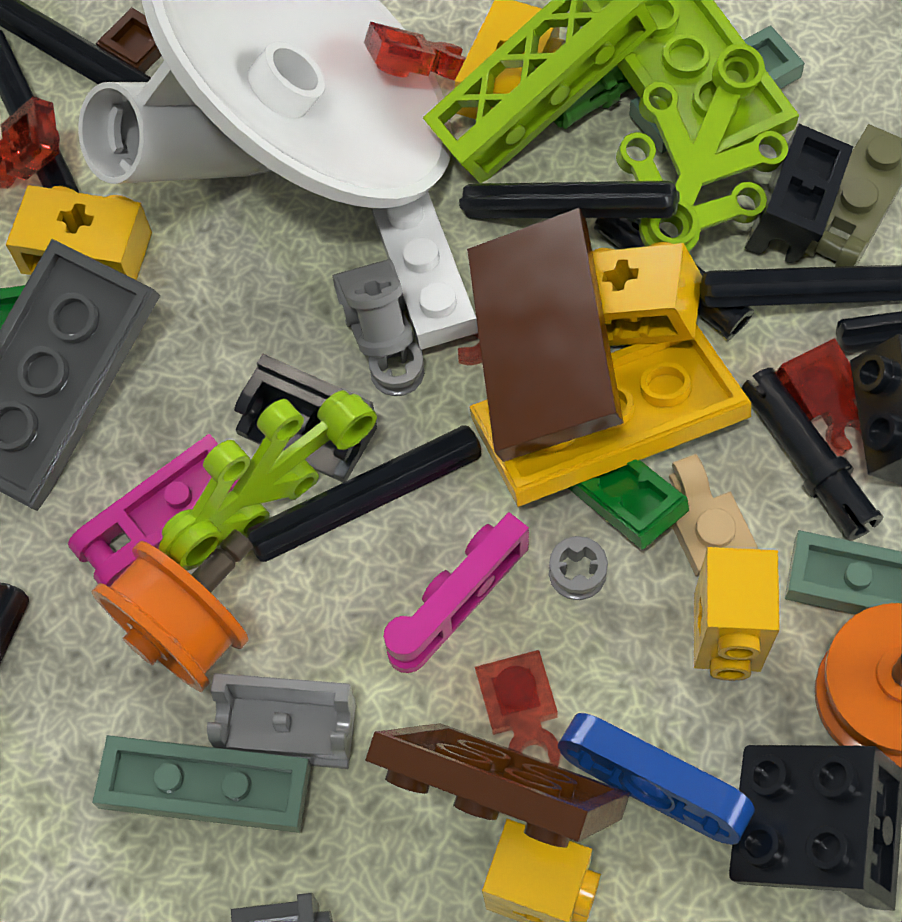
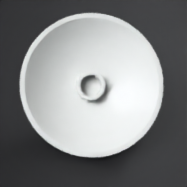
[78,0,452,208]

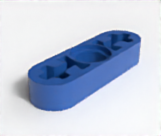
[558,713,755,845]

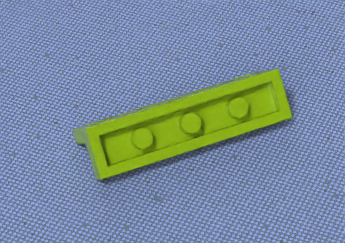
[423,0,658,183]

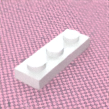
[372,192,478,350]

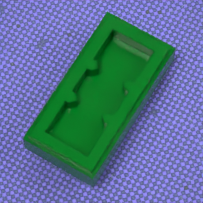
[568,459,689,550]

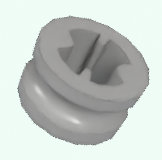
[368,341,425,396]
[549,536,608,600]

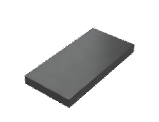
[0,239,161,511]

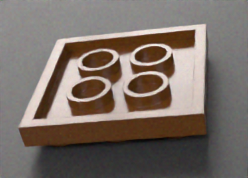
[365,723,630,848]

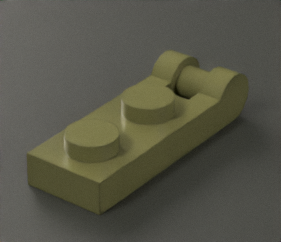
[804,124,902,267]

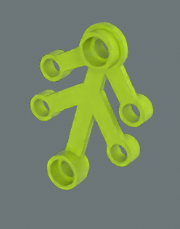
[616,44,788,252]
[159,390,377,571]

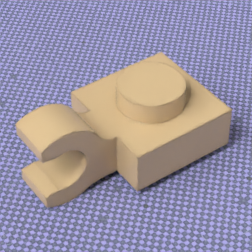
[669,454,758,577]

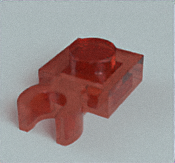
[364,21,466,80]
[0,96,60,189]
[776,338,861,456]
[475,650,560,766]

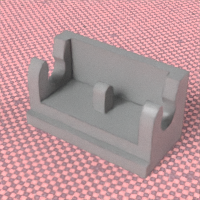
[207,673,356,769]

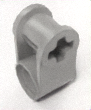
[332,259,413,357]

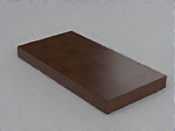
[467,208,624,462]

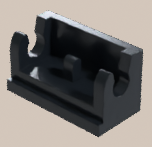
[744,123,854,263]
[234,354,377,482]

